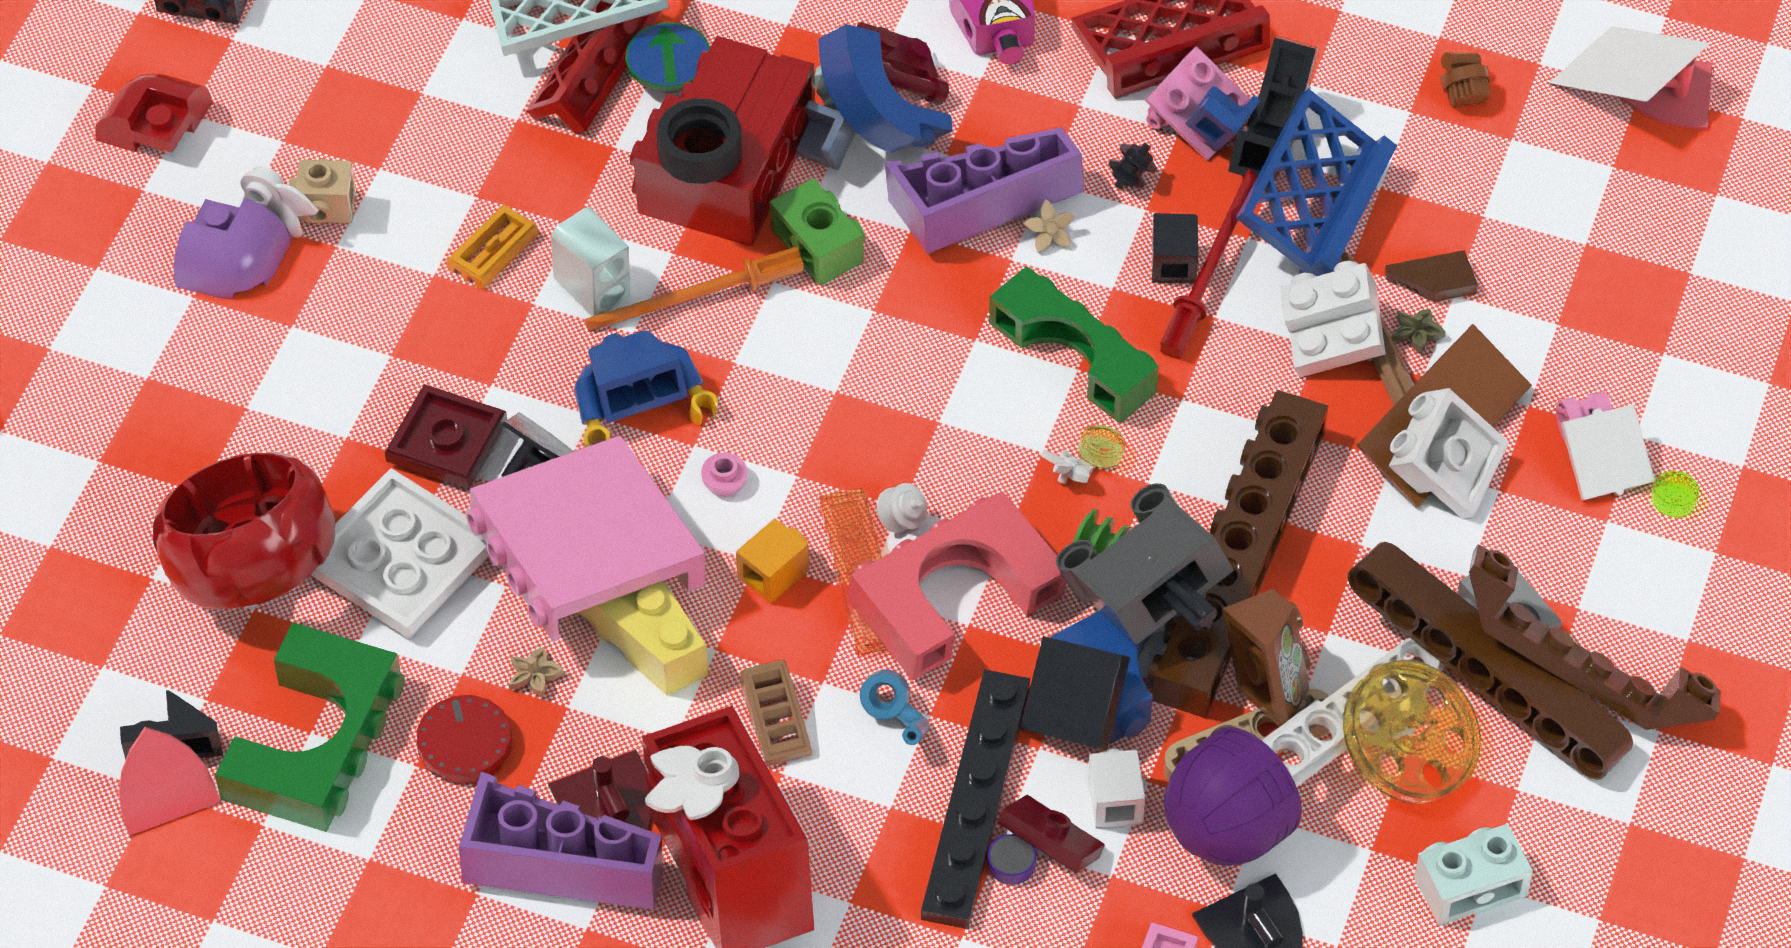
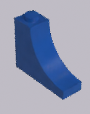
[1050,611,1178,744]

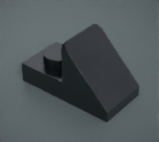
[120,690,223,760]

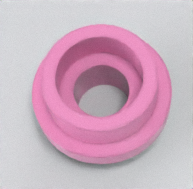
[701,452,747,497]

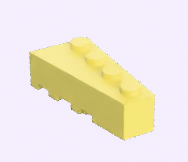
[574,581,708,696]

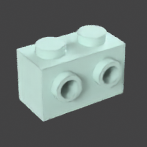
[1414,824,1533,926]

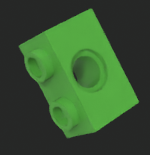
[769,178,866,286]

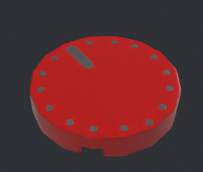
[417,695,512,784]

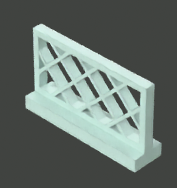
[490,0,669,56]

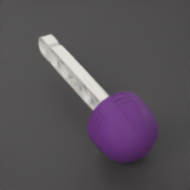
[1164,638,1448,866]

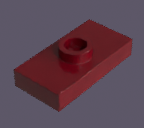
[998,794,1105,873]

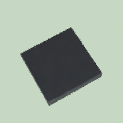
[1020,636,1130,750]

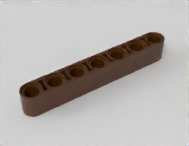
[1347,541,1633,780]

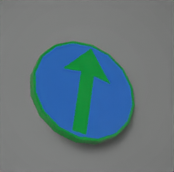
[625,22,710,91]

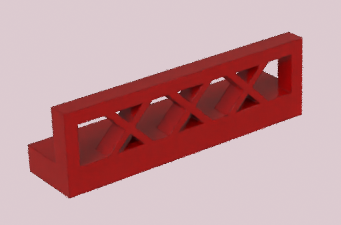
[526,0,661,134]

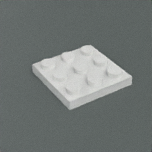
[311,468,489,639]

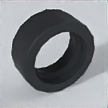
[656,98,742,184]

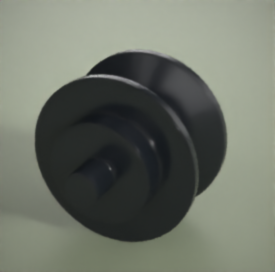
[1108,142,1157,189]

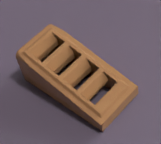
[740,660,812,766]

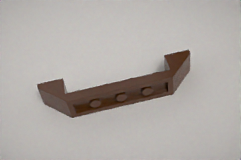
[1469,544,1721,730]

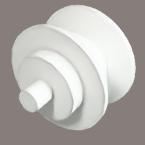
[877,483,927,533]

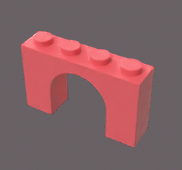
[847,491,1066,681]

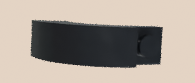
[1228,36,1319,180]

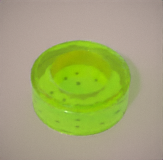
[1651,471,1700,518]

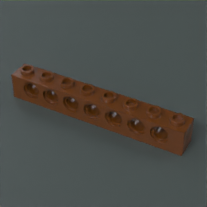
[1147,389,1329,719]

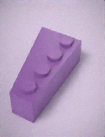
[885,127,1084,254]
[459,772,664,910]

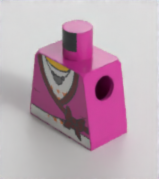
[949,0,1035,64]

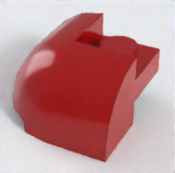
[95,74,213,153]

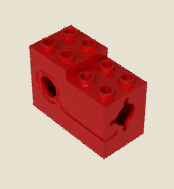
[630,36,815,247]
[641,705,815,948]

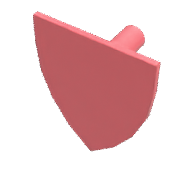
[1620,59,1712,130]
[118,727,220,836]

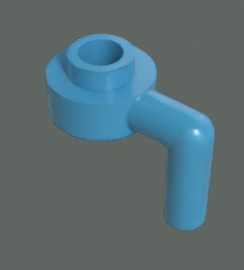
[860,669,930,745]

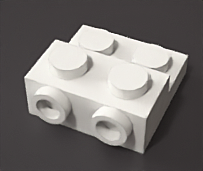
[1280,261,1385,378]
[1389,388,1509,518]

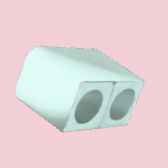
[551,207,630,316]

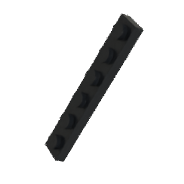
[921,669,1031,929]

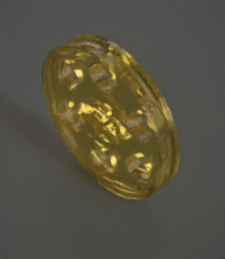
[1343,660,1481,804]

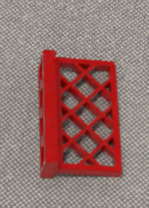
[1071,0,1270,98]

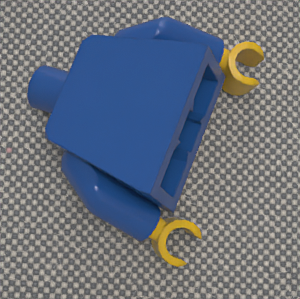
[574,331,718,447]

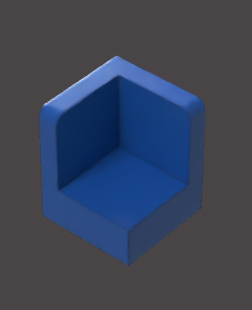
[1185,86,1261,151]

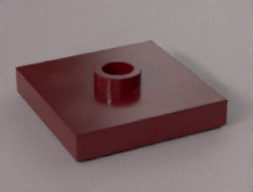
[385,384,507,489]

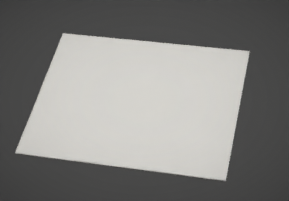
[1549,26,1711,102]

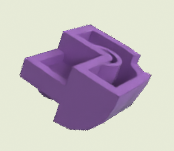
[173,198,291,299]

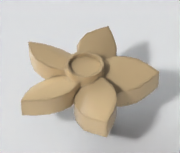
[1022,199,1075,252]
[509,647,564,697]

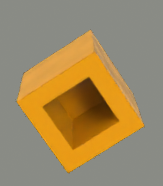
[736,518,809,604]

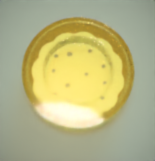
[1078,425,1126,468]

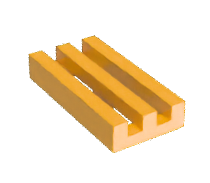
[447,204,538,290]

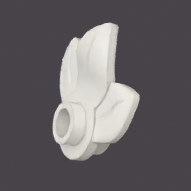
[240,166,319,238]
[645,746,740,820]

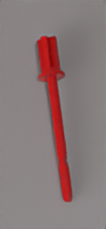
[1159,169,1257,359]

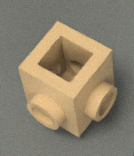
[288,159,356,224]

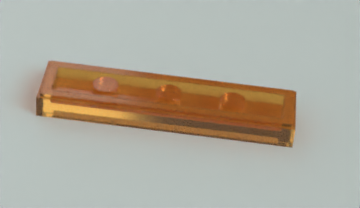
[819,488,887,655]

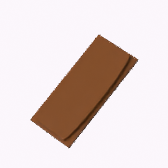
[1356,324,1532,508]

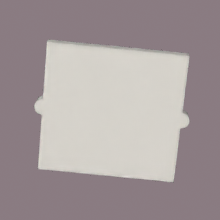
[1560,404,1655,501]

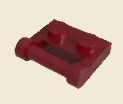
[856,22,949,105]

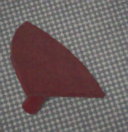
[548,749,652,830]

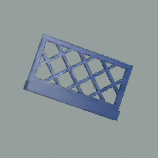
[1236,88,1398,276]

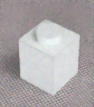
[1088,749,1145,828]

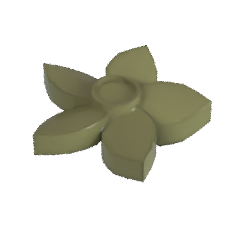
[1392,309,1446,353]

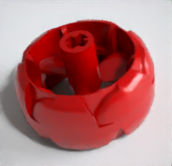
[153,451,335,610]

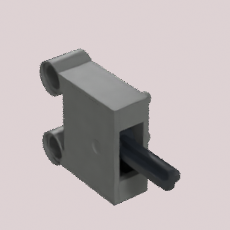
[1056,483,1234,645]

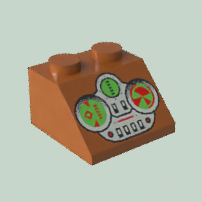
[1223,589,1310,727]

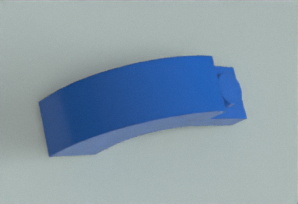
[818,24,953,153]

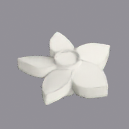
[1041,450,1094,484]

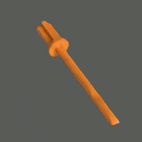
[585,246,804,331]

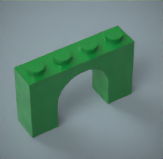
[215,622,405,832]

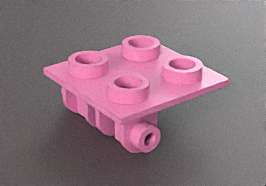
[1144,46,1249,161]

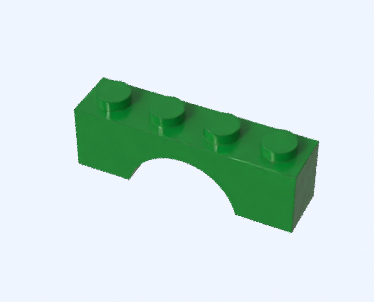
[989,266,1159,424]

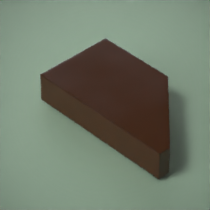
[1384,250,1478,302]

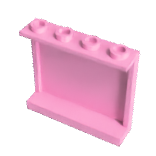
[466,435,705,642]

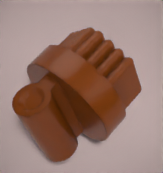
[1440,52,1491,108]

